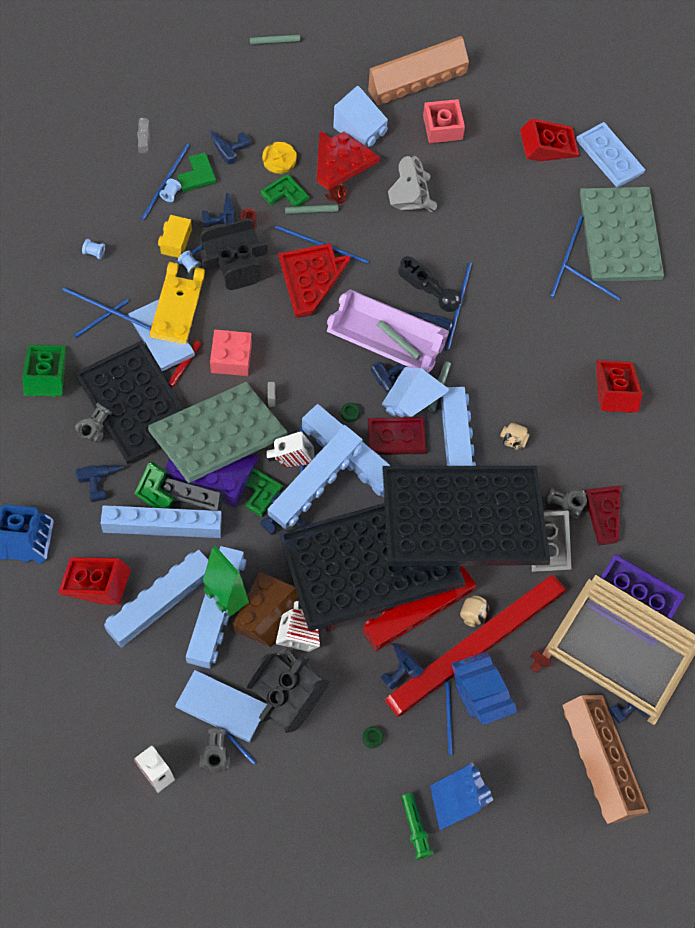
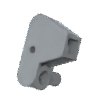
[388,156,437,212]

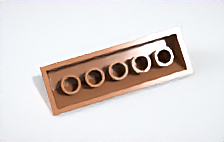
[368,36,469,105]
[562,695,649,824]

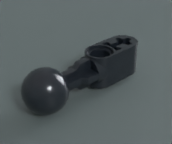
[398,256,461,312]

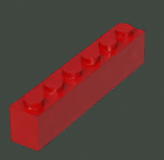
[363,566,477,652]

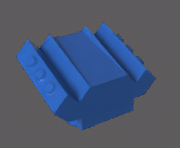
[0,504,54,564]
[451,652,517,725]
[430,762,493,830]

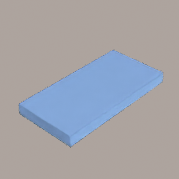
[576,122,645,188]
[128,300,195,371]
[175,670,267,743]

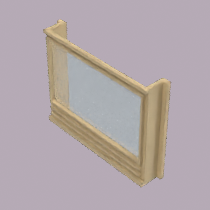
[542,575,695,725]

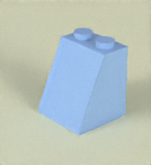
[333,86,388,148]
[382,367,449,417]

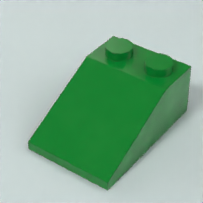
[22,345,66,397]
[203,546,249,617]

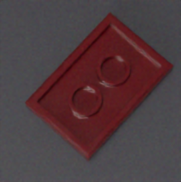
[368,417,426,455]

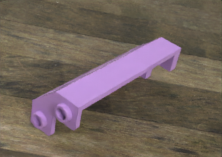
[327,289,449,373]

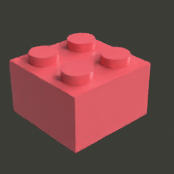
[423,99,465,143]
[210,330,252,376]

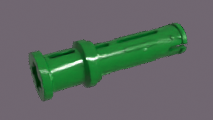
[401,793,434,860]

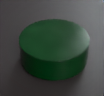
[341,403,360,422]
[362,726,383,749]

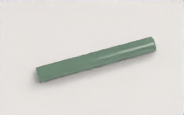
[250,35,300,45]
[285,204,338,214]
[377,320,421,360]
[428,361,451,412]

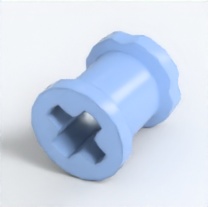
[159,178,182,202]
[82,239,105,259]
[178,251,202,275]

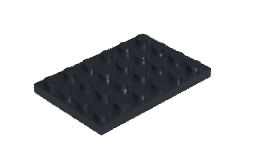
[75,340,184,465]

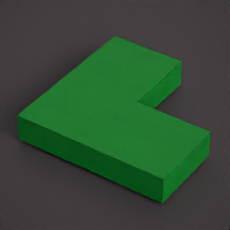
[177,153,216,192]
[260,174,309,207]
[134,461,175,509]
[245,468,284,518]

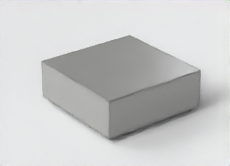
[268,382,276,407]

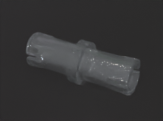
[136,118,150,153]

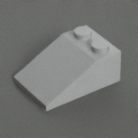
[531,509,571,572]

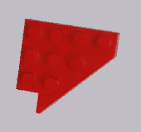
[317,131,380,190]
[278,243,350,318]

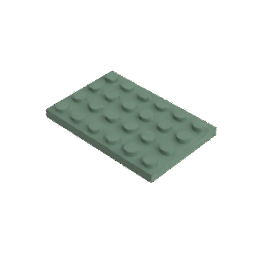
[579,187,664,282]
[148,382,287,483]

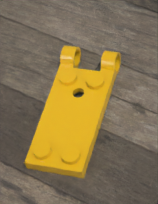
[150,262,205,344]

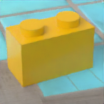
[158,215,192,258]

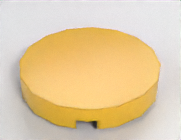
[262,142,297,174]

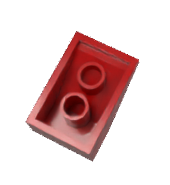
[520,118,580,161]
[596,360,643,413]
[58,557,131,605]

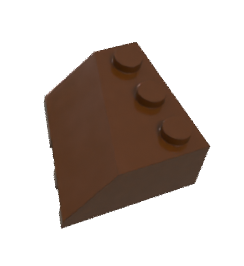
[233,572,299,647]

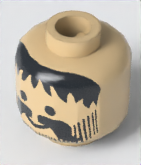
[500,422,530,450]
[460,596,489,627]

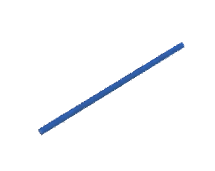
[141,143,190,220]
[550,216,583,298]
[275,225,369,264]
[446,263,472,350]
[62,287,151,330]

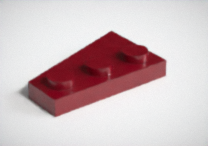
[584,485,621,546]

